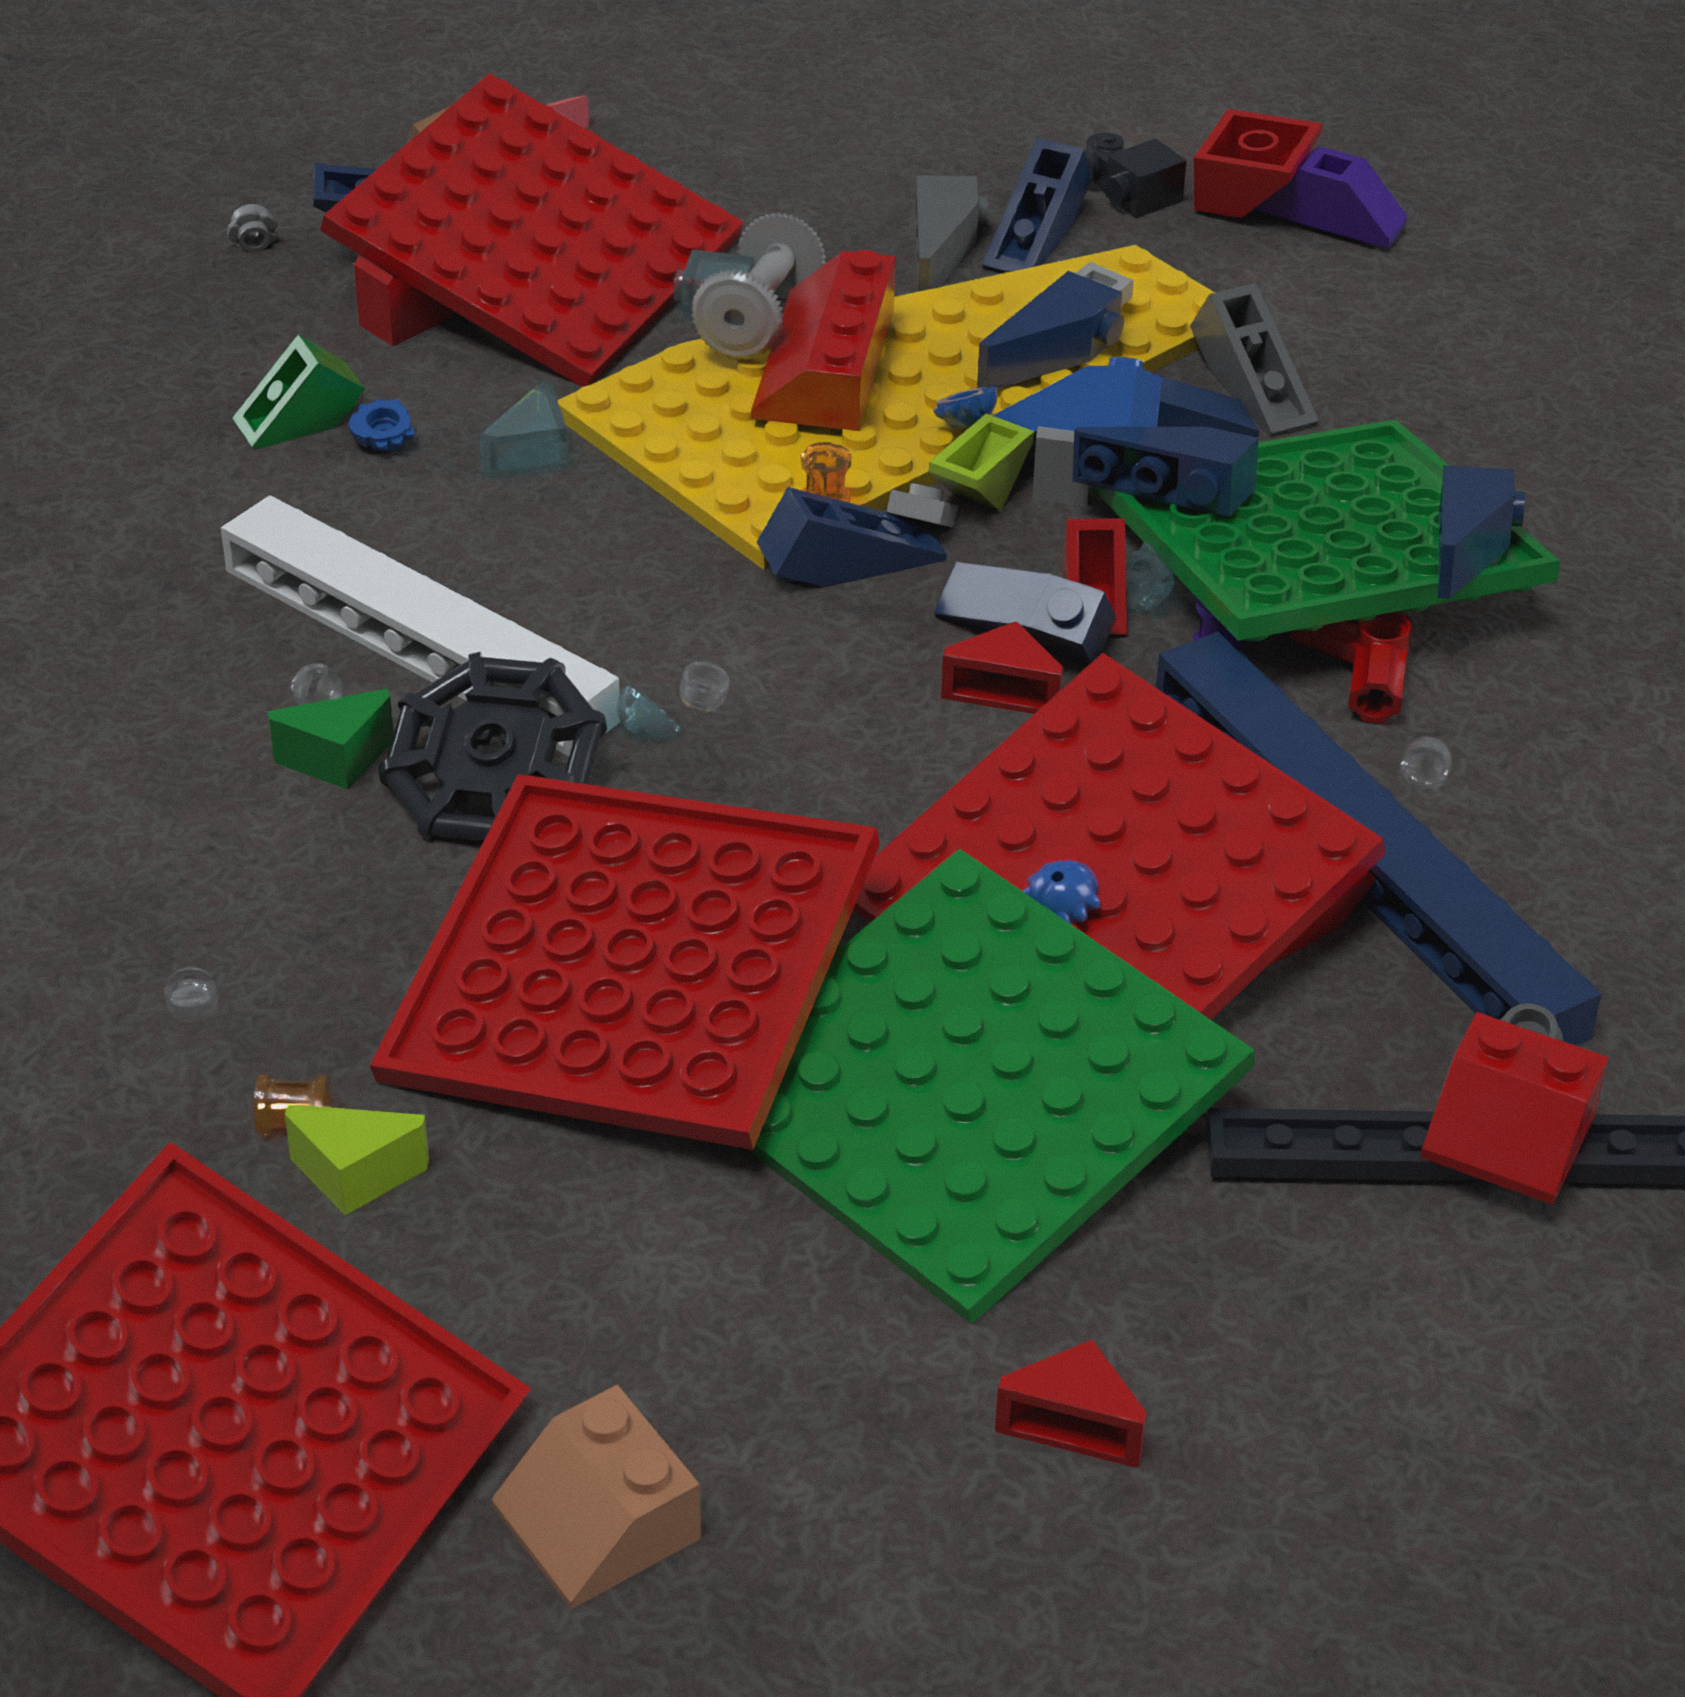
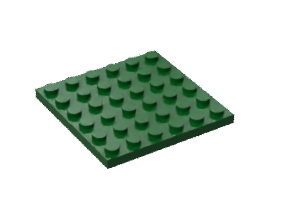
[1094,419,1560,641]
[745,848,1255,1324]

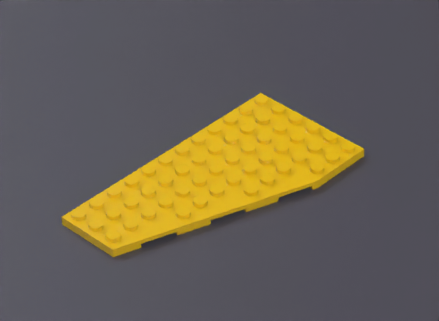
[555,245,1216,570]

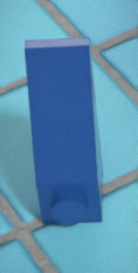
[992,357,1162,442]

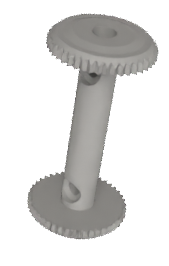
[691,212,826,360]

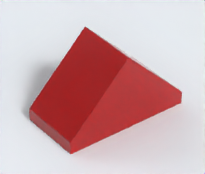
[354,255,455,347]
[1062,518,1127,635]
[941,621,1063,714]
[995,1339,1147,1468]

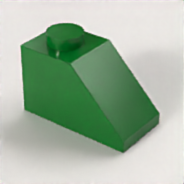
[233,335,365,449]

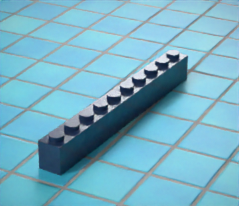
[1156,632,1602,1046]

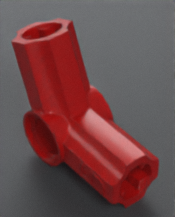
[1290,611,1411,724]

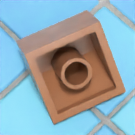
[491,1384,701,1609]

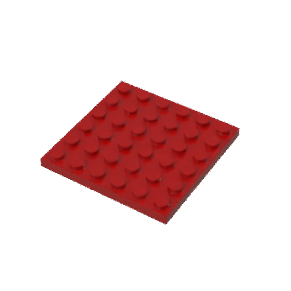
[320,73,744,387]
[853,653,1386,1020]
[370,774,880,1150]
[0,1141,531,1697]

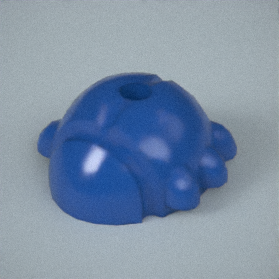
[933,386,998,429]
[349,399,415,452]
[1023,860,1100,924]

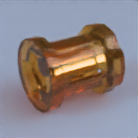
[800,442,852,503]
[254,1074,332,1135]

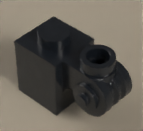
[1085,132,1187,218]

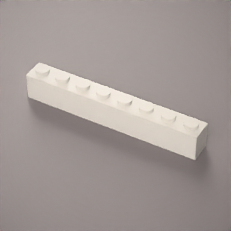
[221,495,621,756]

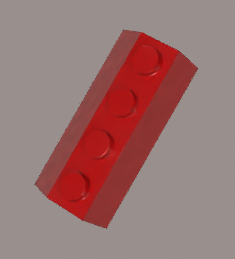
[751,250,896,431]

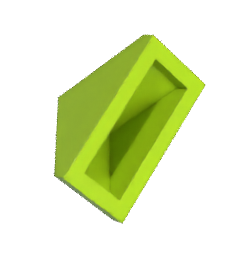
[929,413,1034,511]
[285,1104,429,1215]

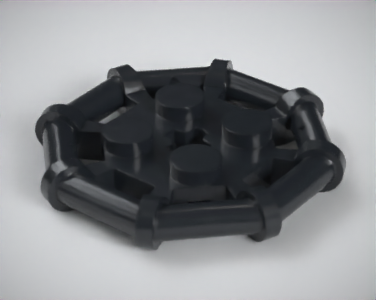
[378,651,607,842]

